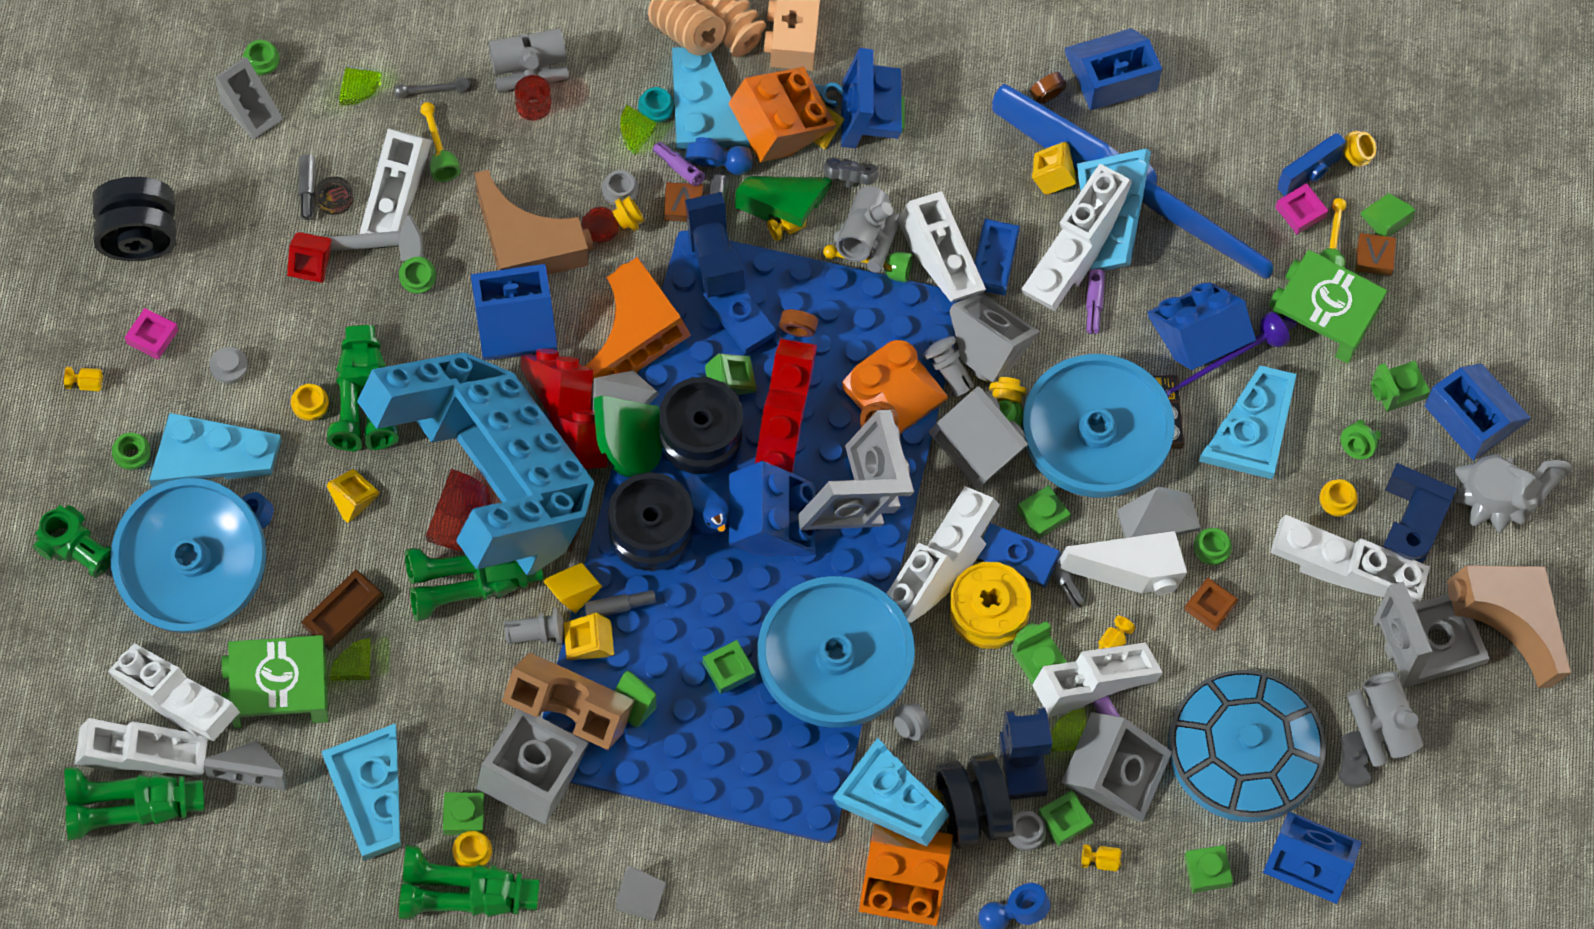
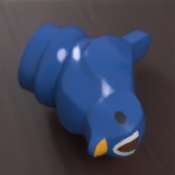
[686,475,729,534]

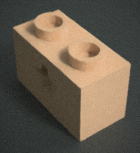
[764,0,820,71]

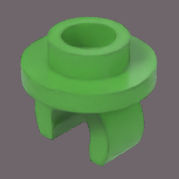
[1340,419,1382,460]

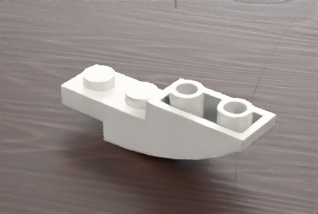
[1022,164,1132,311]
[887,486,1000,623]
[1270,515,1430,603]
[108,643,240,741]

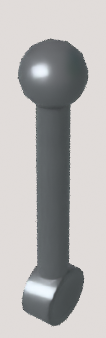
[394,77,470,98]

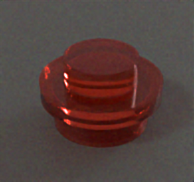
[582,206,619,243]

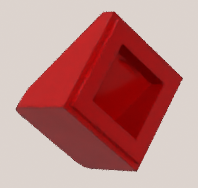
[287,232,332,283]

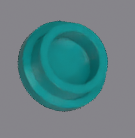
[638,87,674,123]

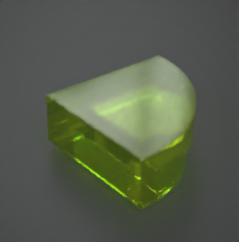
[339,67,382,105]
[620,105,656,155]
[331,638,371,681]
[1050,708,1086,752]

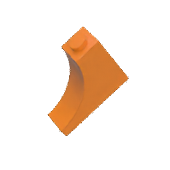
[585,257,691,383]

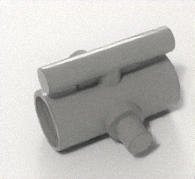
[488,28,569,93]
[834,186,899,273]
[1346,671,1423,766]

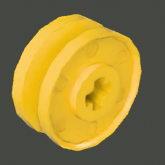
[950,562,1031,649]

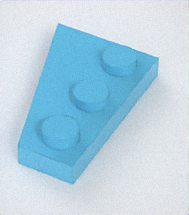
[672,47,750,150]
[1077,148,1151,271]
[1199,366,1296,479]
[149,413,282,487]
[321,723,401,861]
[833,737,949,846]

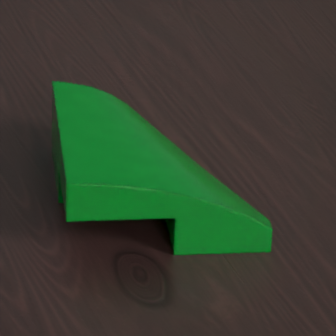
[735,176,832,228]

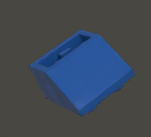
[1064,28,1162,111]
[471,264,558,361]
[1147,282,1256,370]
[1425,363,1531,461]
[729,461,816,556]

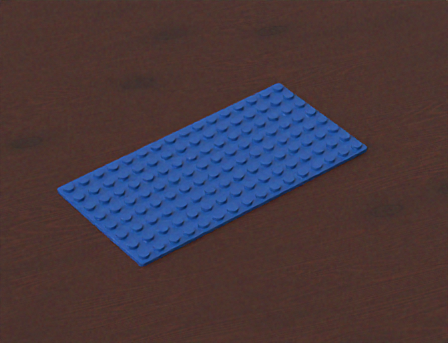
[542,230,965,843]

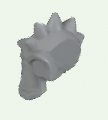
[1454,454,1572,533]

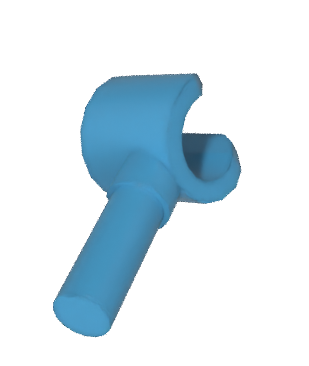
[813,82,843,108]

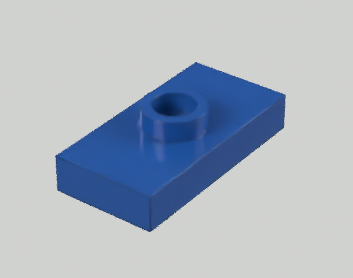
[1277,133,1346,196]
[974,218,1020,296]
[703,290,777,355]
[976,523,1061,588]

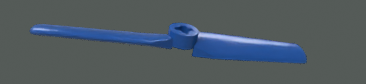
[992,84,1274,279]

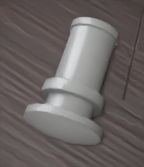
[922,336,975,397]
[504,607,564,645]

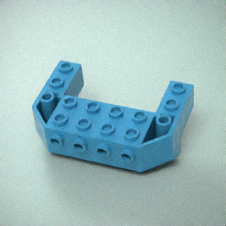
[357,352,594,576]

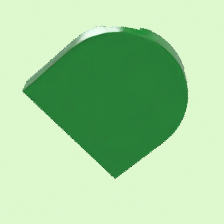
[593,395,662,477]

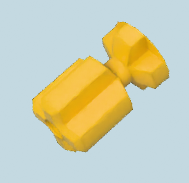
[767,219,807,241]
[64,366,103,391]
[1098,615,1136,649]
[1081,844,1122,872]

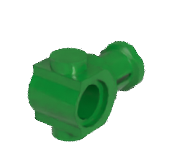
[33,504,111,578]

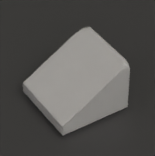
[616,866,666,921]

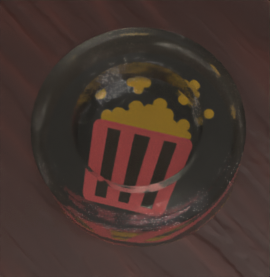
[315,176,353,215]

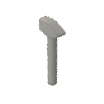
[327,214,424,261]

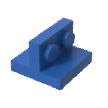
[841,48,902,148]
[1263,811,1362,904]

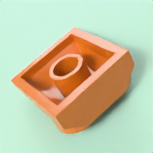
[842,340,948,434]

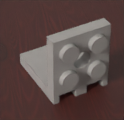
[797,410,914,530]
[1373,581,1490,688]

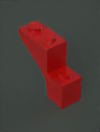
[755,338,817,474]
[521,349,608,469]

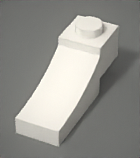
[1032,642,1163,716]
[75,718,207,778]

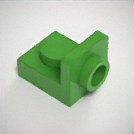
[1371,360,1430,412]
[1011,621,1067,685]

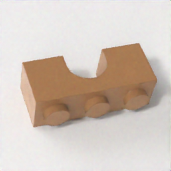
[502,652,635,750]

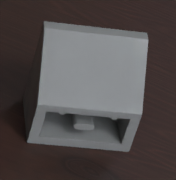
[928,386,1028,490]

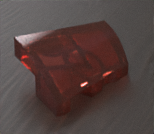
[426,468,491,555]

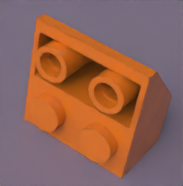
[728,67,836,162]
[858,823,953,926]

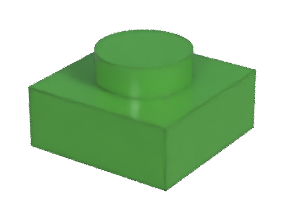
[1017,485,1071,539]
[702,640,756,694]
[1038,790,1094,847]
[443,792,485,835]
[1184,845,1233,893]

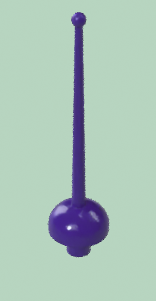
[1165,312,1297,397]

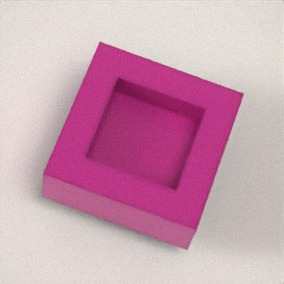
[1275,183,1329,234]
[124,308,178,360]

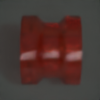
[514,75,552,121]

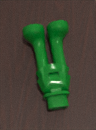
[327,325,399,452]
[404,548,543,622]
[64,767,205,841]
[399,845,540,920]

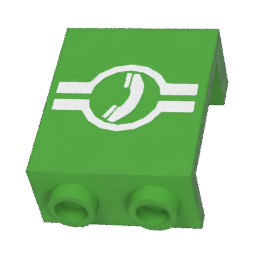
[1268,249,1388,364]
[222,635,329,729]

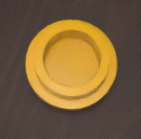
[1343,131,1377,167]
[612,196,645,232]
[989,377,1027,404]
[291,384,329,421]
[1319,479,1358,517]
[452,831,492,866]

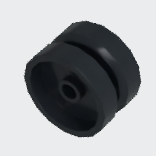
[92,177,176,261]
[660,377,743,474]
[608,472,693,572]
[935,752,1013,849]

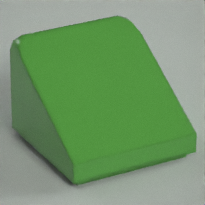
[1360,193,1415,237]
[705,353,757,395]
[615,671,656,727]

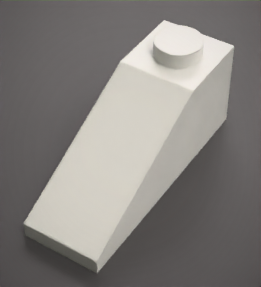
[359,129,432,234]
[897,191,986,302]
[1058,531,1187,595]

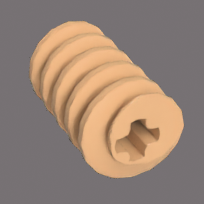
[648,0,726,56]
[696,0,766,57]

